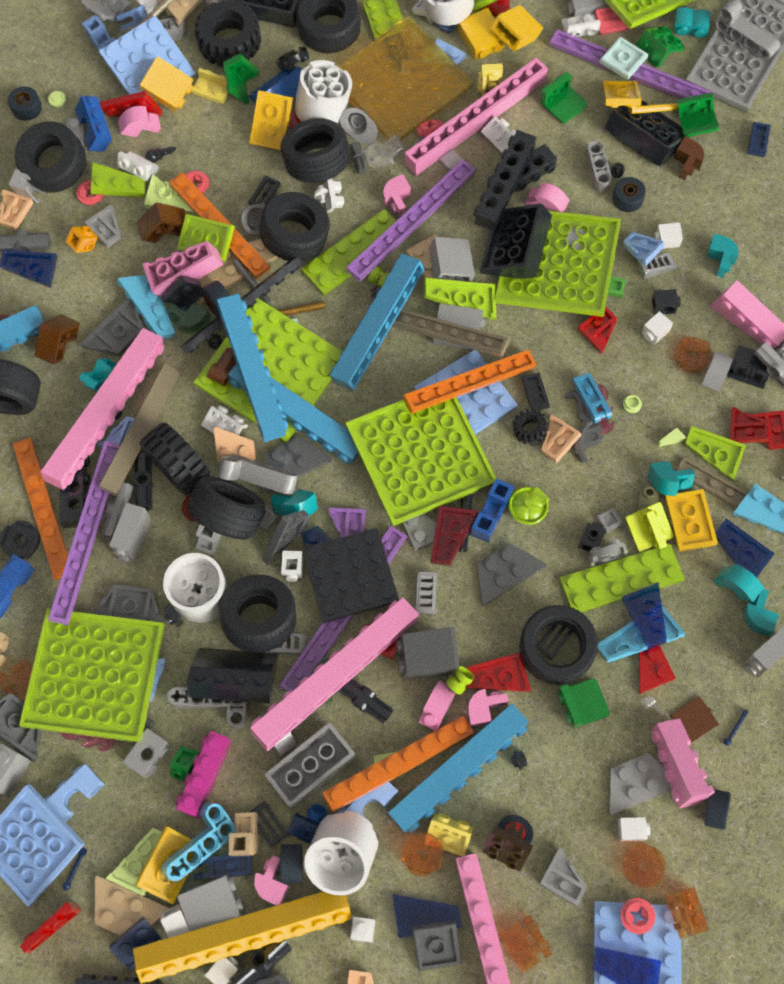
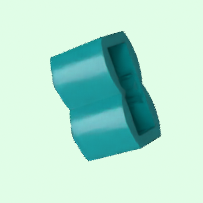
[673,7,711,38]

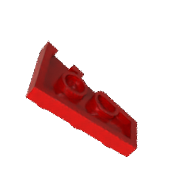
[465,653,532,692]

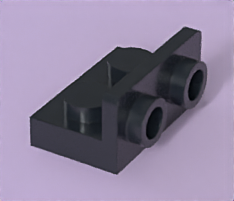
[161,276,204,314]

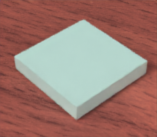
[600,37,648,80]

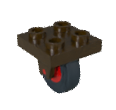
[482,815,534,871]

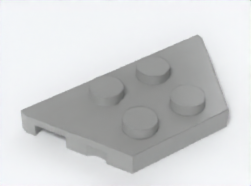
[609,753,671,816]

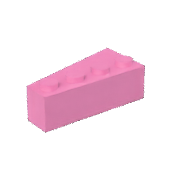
[143,241,223,298]
[709,281,784,349]
[651,718,715,809]

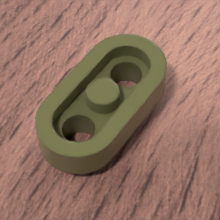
[637,484,659,511]

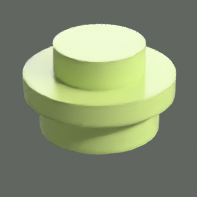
[48,91,66,107]
[623,395,642,413]

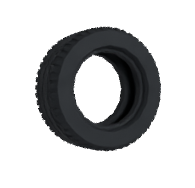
[280,118,350,183]
[0,359,41,415]
[187,476,266,540]
[519,605,598,685]

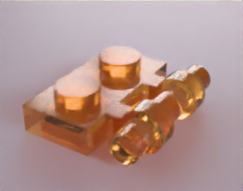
[0,658,33,700]
[666,887,709,938]
[499,915,553,973]

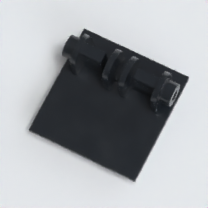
[727,345,769,389]

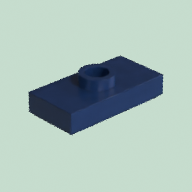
[747,122,771,157]
[287,813,319,844]

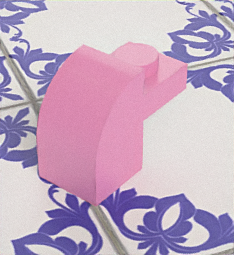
[118,106,161,137]
[383,174,411,218]
[524,183,569,212]
[418,680,456,731]
[468,689,508,728]
[254,855,289,905]

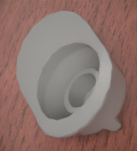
[340,107,378,145]
[238,203,266,234]

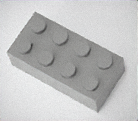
[264,722,356,810]

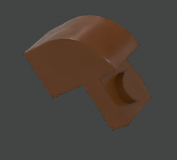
[674,136,704,181]

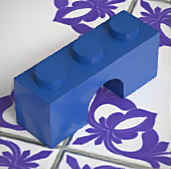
[74,96,112,152]
[471,478,514,543]
[0,554,35,618]

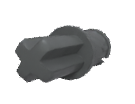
[350,141,367,174]

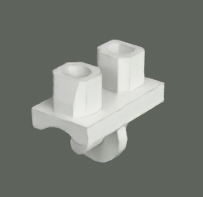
[314,178,344,213]

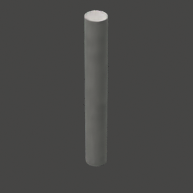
[232,259,271,304]

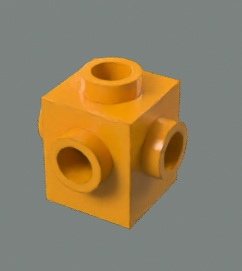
[65,226,98,253]

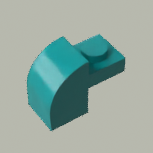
[706,233,739,278]
[79,358,117,392]
[648,461,695,496]
[271,489,318,517]
[714,564,764,602]
[743,588,779,637]

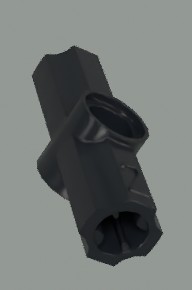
[133,452,154,511]
[338,679,393,724]
[229,940,292,984]

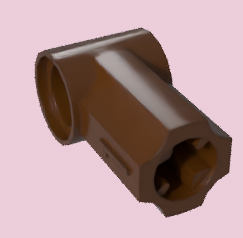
[207,347,236,387]

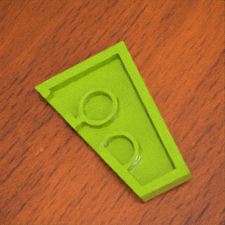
[91,162,145,198]

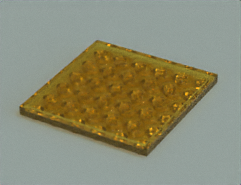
[339,15,474,145]

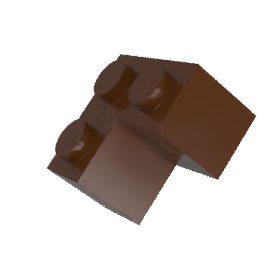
[136,202,186,243]
[35,314,80,365]

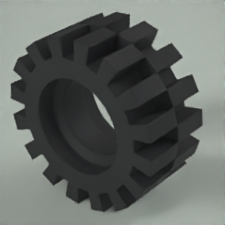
[512,408,548,445]

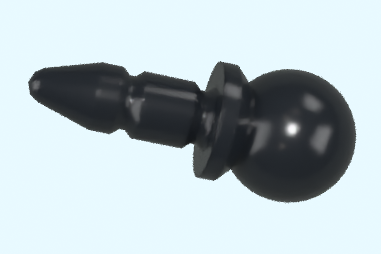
[145,147,176,163]

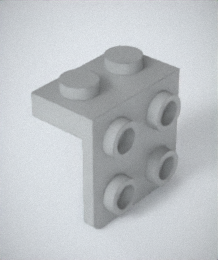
[80,0,131,22]

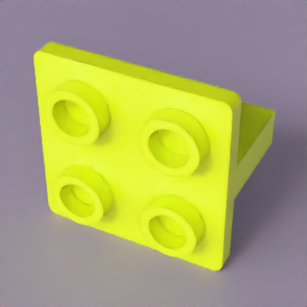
[625,502,674,552]

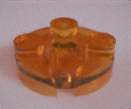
[674,337,712,373]
[401,832,444,876]
[622,843,666,888]

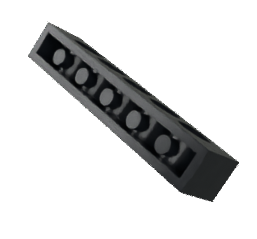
[473,130,537,231]

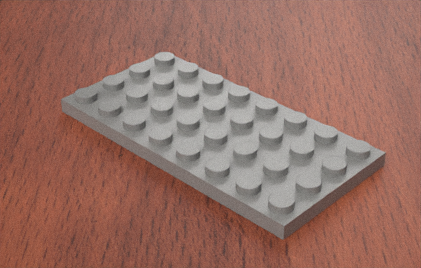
[686,0,784,112]

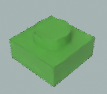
[608,276,626,298]

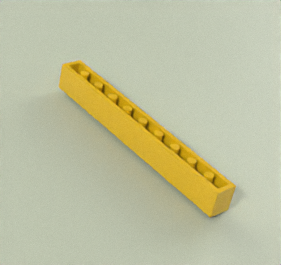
[133,891,352,983]

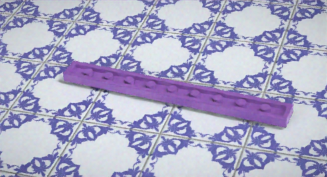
[549,29,713,99]
[346,160,476,282]
[48,441,120,626]
[279,526,407,692]

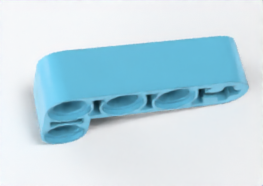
[161,802,235,881]

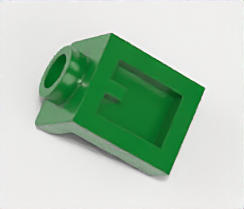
[170,746,200,781]

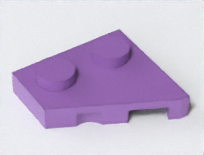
[329,508,366,538]

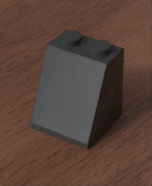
[396,627,459,679]

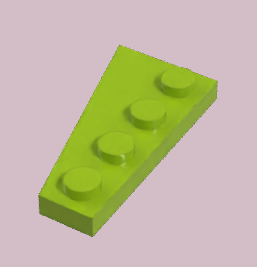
[424,278,497,320]

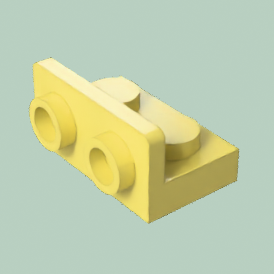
[477,63,503,97]
[192,68,229,104]
[424,813,474,856]

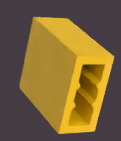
[490,5,543,52]
[457,8,505,60]
[139,56,194,112]

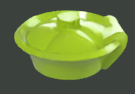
[508,486,550,525]

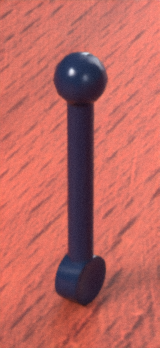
[724,709,749,746]
[63,848,87,891]

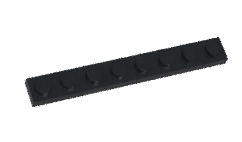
[180,257,302,353]

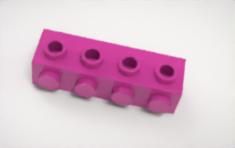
[176,731,232,819]

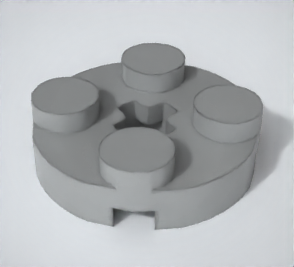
[588,539,628,567]

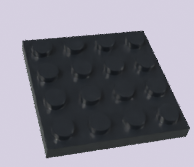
[303,528,399,624]

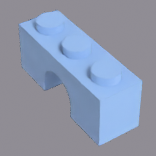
[44,764,105,822]
[339,782,398,817]

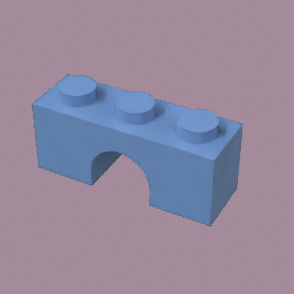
[82,15,116,51]

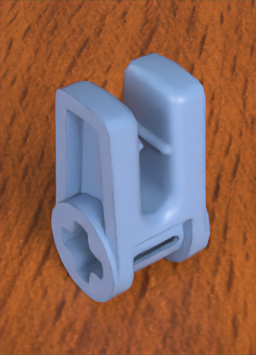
[115,5,147,31]

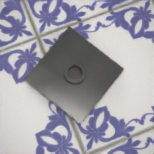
[413,920,461,971]

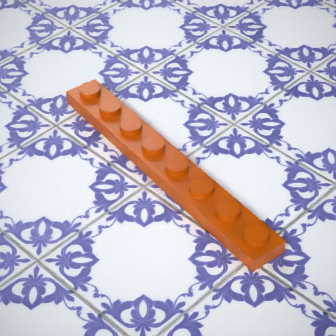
[169,172,270,280]
[402,350,537,414]
[12,437,68,580]
[322,716,475,813]

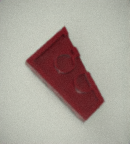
[430,506,479,566]

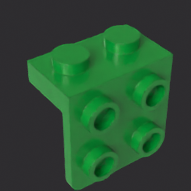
[635,26,685,68]
[223,54,260,105]
[540,72,587,124]
[677,92,719,137]
[557,678,610,729]

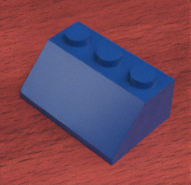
[248,67,302,104]

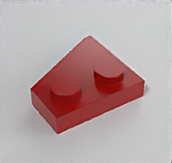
[730,407,771,443]

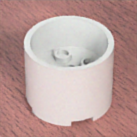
[423,0,474,26]
[294,60,352,124]
[163,553,229,623]
[305,811,378,895]

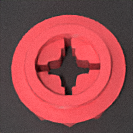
[417,119,444,137]
[186,171,209,194]
[76,180,105,206]
[620,898,655,934]

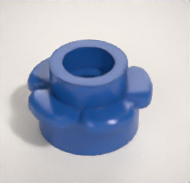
[307,804,326,823]

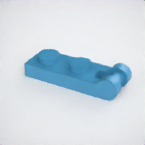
[572,373,612,423]

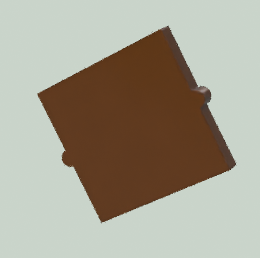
[670,696,719,743]

